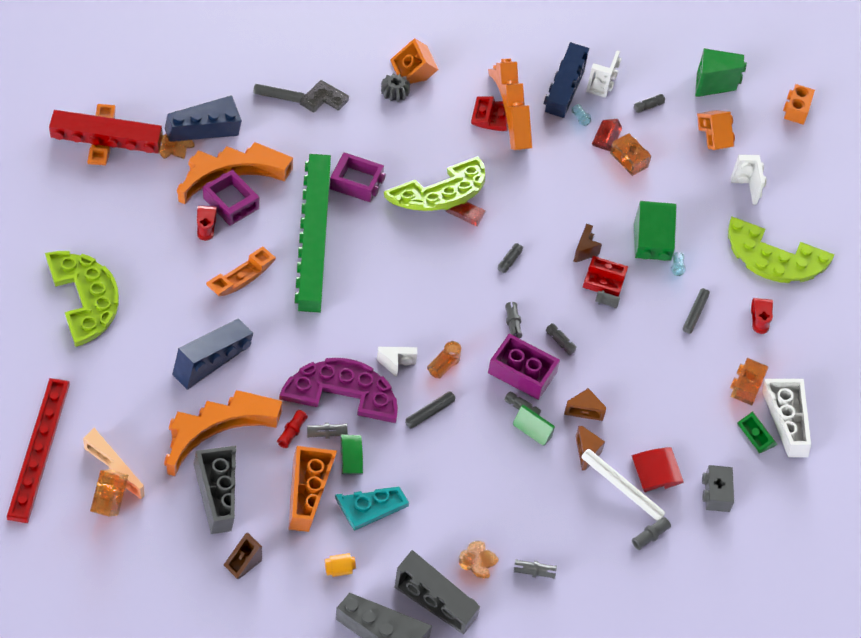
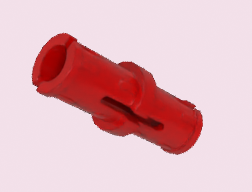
[277,410,308,448]

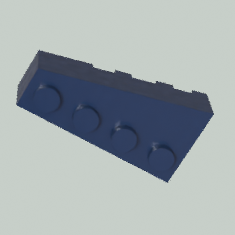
[165,95,242,142]
[172,318,253,390]

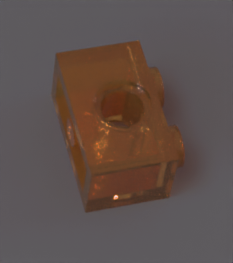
[610,133,651,176]
[730,358,768,406]
[90,469,129,517]

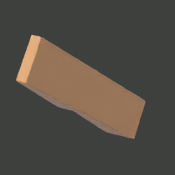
[83,428,145,499]

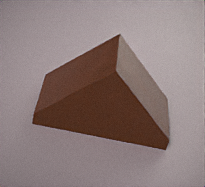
[223,533,262,579]

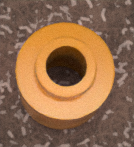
[324,553,356,577]

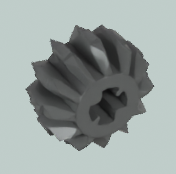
[381,73,410,102]

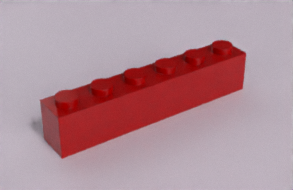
[49,110,163,154]

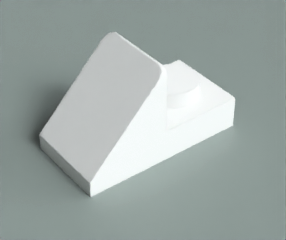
[377,347,417,377]

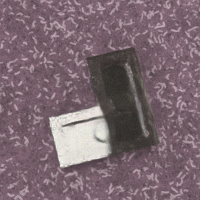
[300,80,349,113]

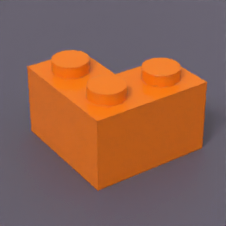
[697,110,735,150]

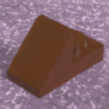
[573,223,602,263]

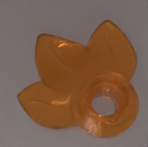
[159,134,195,159]
[459,541,499,578]

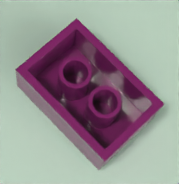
[488,333,560,400]

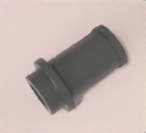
[595,290,620,309]

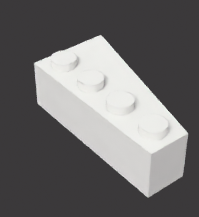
[762,379,811,457]

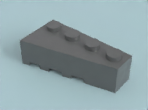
[193,446,236,534]
[394,550,480,634]
[336,593,432,638]

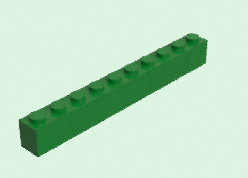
[295,154,331,313]

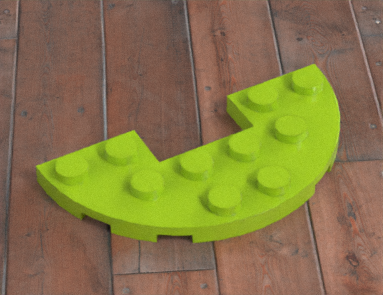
[383,156,486,211]
[728,216,835,283]
[45,251,119,347]

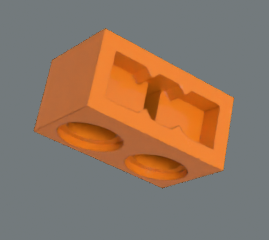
[783,84,815,125]

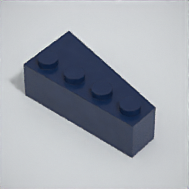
[543,42,590,118]

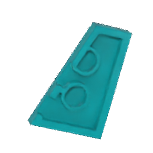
[335,486,409,531]

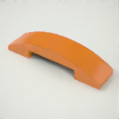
[87,104,116,165]
[206,246,276,296]

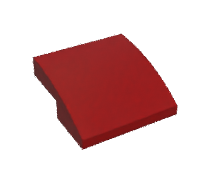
[471,96,508,131]
[582,256,628,297]
[631,447,684,493]

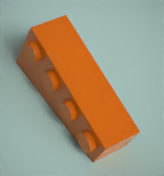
[288,446,337,532]

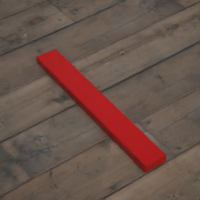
[6,378,70,523]

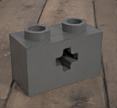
[702,465,734,512]

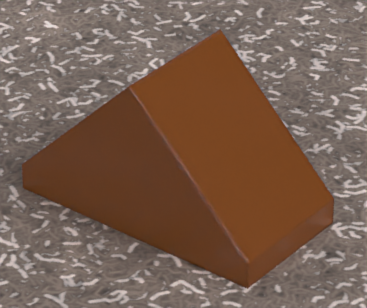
[564,388,606,421]
[575,426,605,471]

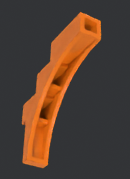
[488,58,532,150]
[177,142,293,204]
[164,390,282,476]

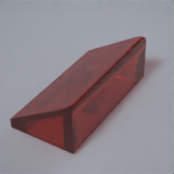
[592,119,622,151]
[445,202,486,227]

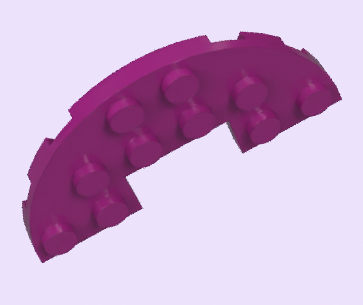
[279,358,398,423]

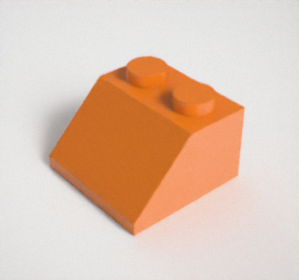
[390,38,439,84]

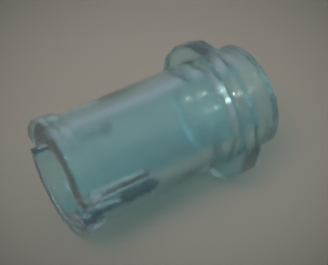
[572,104,591,126]
[671,252,686,276]

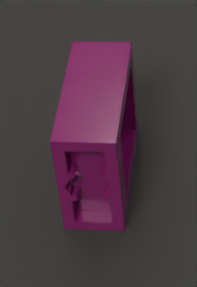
[330,152,386,202]
[203,170,260,226]

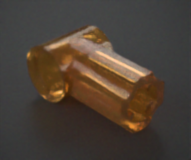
[427,341,461,379]

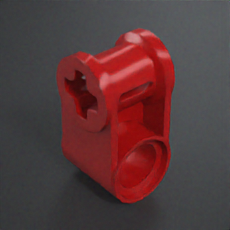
[197,205,217,241]
[751,298,773,334]

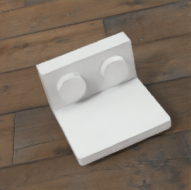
[586,51,622,98]
[731,155,767,205]

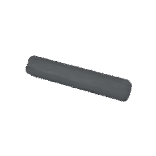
[253,84,305,103]
[683,288,710,334]
[405,391,456,429]

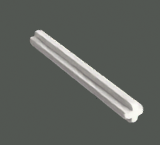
[582,449,665,521]

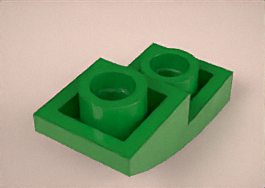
[341,435,363,475]

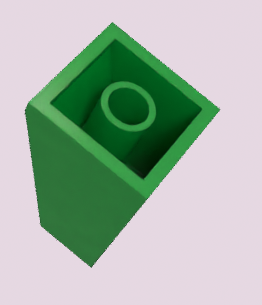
[695,48,747,97]
[634,201,677,261]

